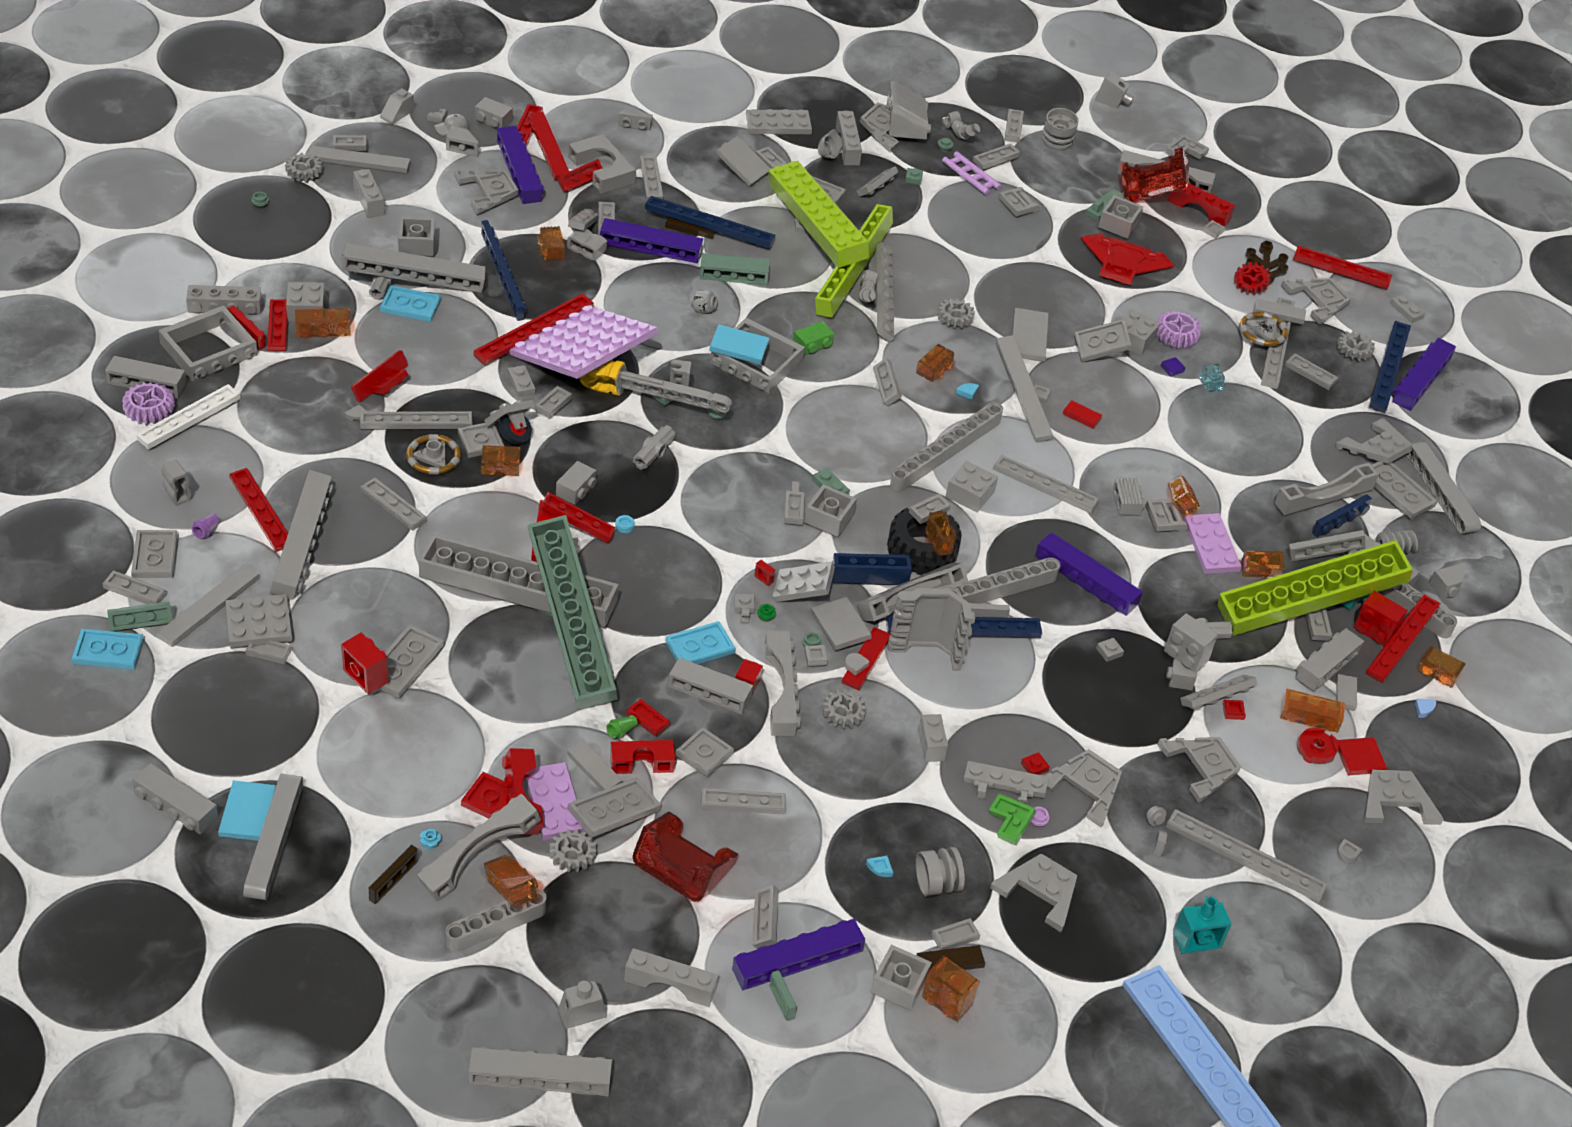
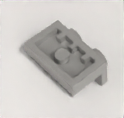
[618,110,653,131]

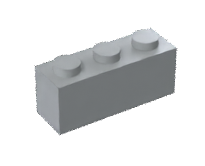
[353,169,384,218]

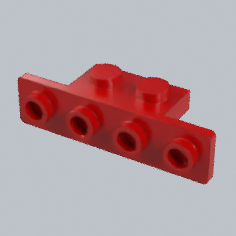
[351,350,409,402]

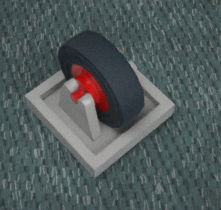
[484,399,535,445]

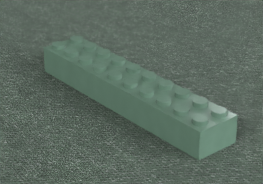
[527,515,618,710]

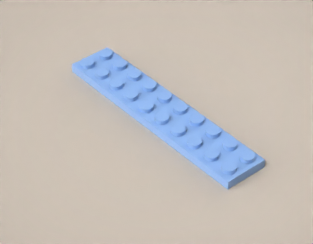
[1123,965,1281,1127]

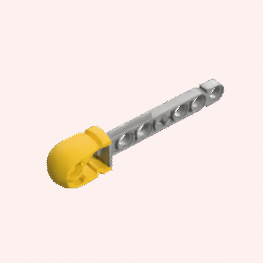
[579,359,732,413]

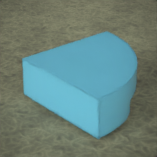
[956,383,979,400]
[866,856,893,877]

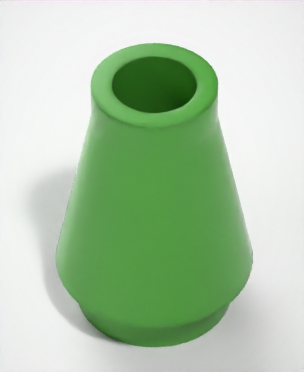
[606,715,638,739]

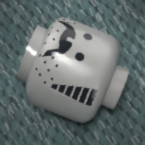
[691,290,717,313]

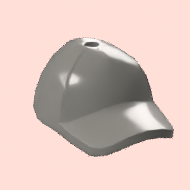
[434,114,469,136]
[818,129,842,159]

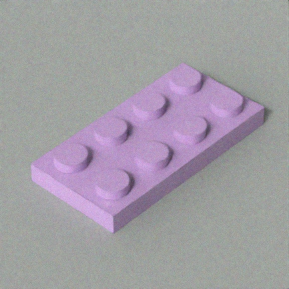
[1183,513,1242,574]
[526,762,585,841]

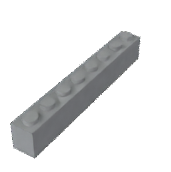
[342,243,485,293]
[270,470,333,600]

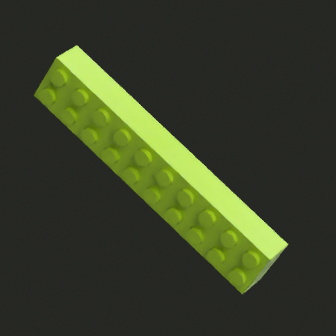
[768,161,869,268]
[1217,540,1413,636]

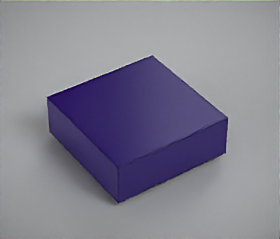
[1161,357,1186,377]

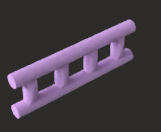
[942,151,1001,195]

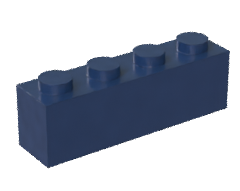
[832,553,911,584]

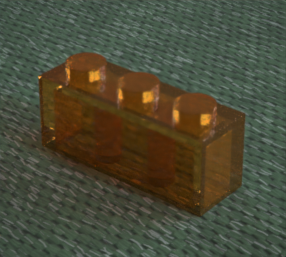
[295,308,351,337]
[1280,689,1345,733]
[483,854,538,907]

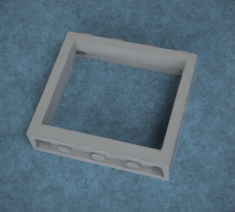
[158,305,257,381]
[710,318,805,393]

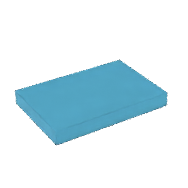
[380,285,441,322]
[709,324,769,365]
[665,621,736,664]
[71,629,144,670]
[218,780,276,841]

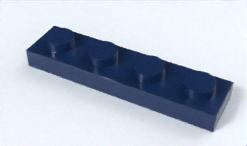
[1312,494,1372,537]

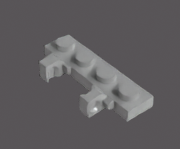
[964,761,1049,804]

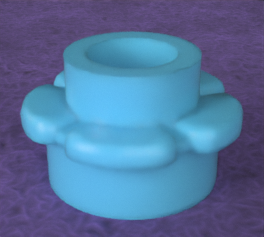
[420,829,441,849]

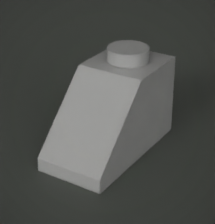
[380,88,414,125]
[446,126,478,157]
[1429,563,1467,599]
[1166,659,1197,691]

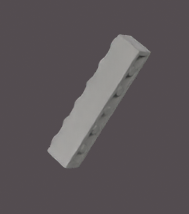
[468,1047,612,1096]

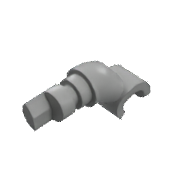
[942,111,980,139]
[859,270,878,303]

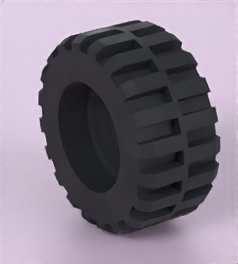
[887,508,962,575]

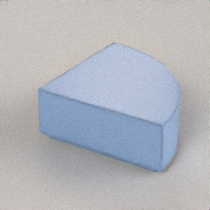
[1415,699,1436,718]

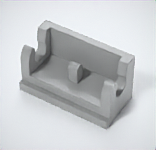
[670,359,691,387]

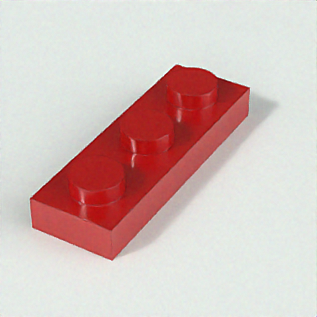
[557,159,603,192]
[227,305,266,350]

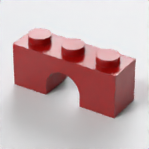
[610,740,675,774]

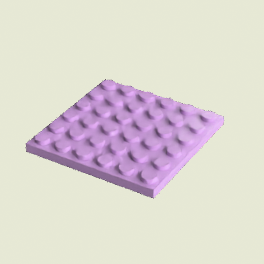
[510,305,658,379]

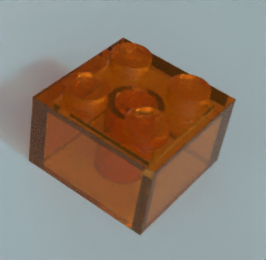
[922,955,980,1023]

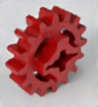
[1234,262,1271,295]

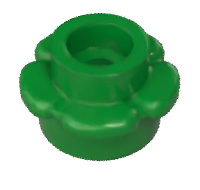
[757,604,776,622]

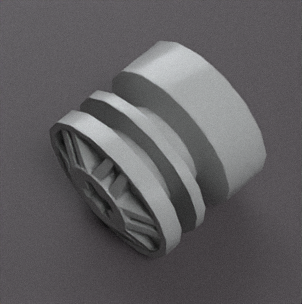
[1042,108,1079,150]
[915,846,965,897]

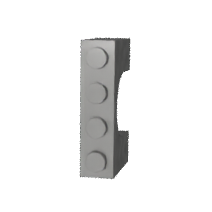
[568,134,636,194]

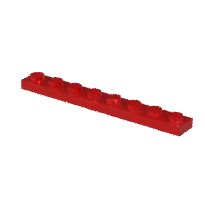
[474,294,594,365]

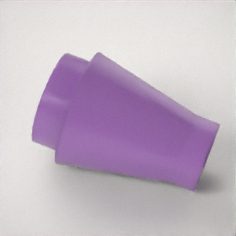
[192,513,219,539]

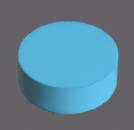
[615,515,635,534]

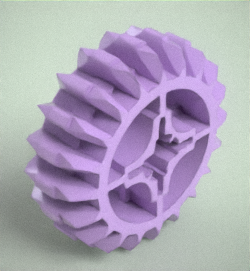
[1157,310,1201,349]
[122,382,175,425]

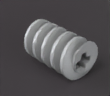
[1376,530,1418,553]

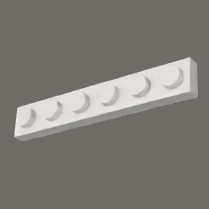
[136,384,240,450]

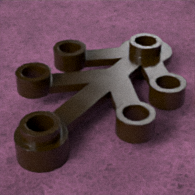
[1245,240,1289,286]

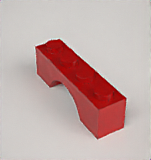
[1168,179,1235,227]
[502,748,544,835]

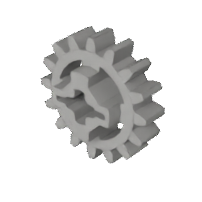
[285,153,322,181]
[937,298,975,328]
[1337,330,1375,361]
[822,689,867,729]
[549,829,596,872]

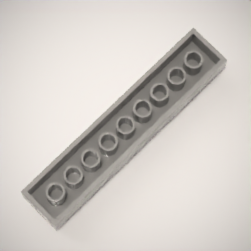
[418,534,619,628]

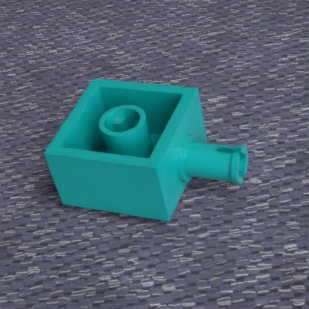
[1173,896,1232,954]

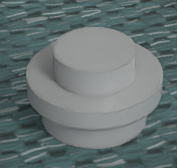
[1146,806,1166,826]

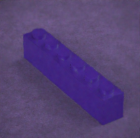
[497,126,544,204]
[600,218,703,264]
[1392,338,1456,411]
[1035,532,1143,616]
[732,919,865,991]

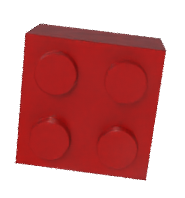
[1353,590,1408,647]
[341,632,389,695]

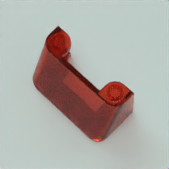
[1120,147,1189,203]
[632,812,739,902]

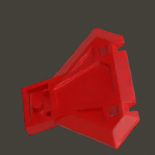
[1081,233,1175,285]

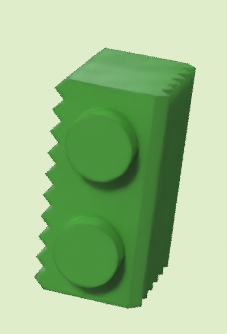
[793,321,834,355]

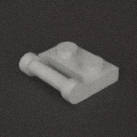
[999,187,1040,217]
[1146,498,1188,532]

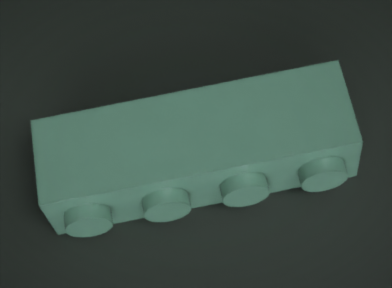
[699,253,769,285]

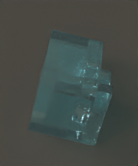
[1199,363,1225,393]

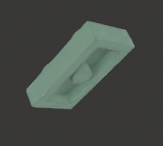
[812,468,850,495]

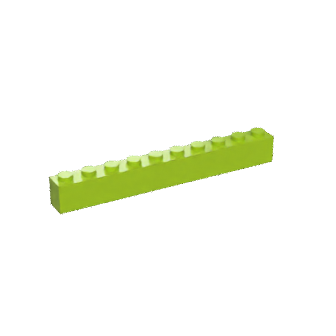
[815,204,893,318]

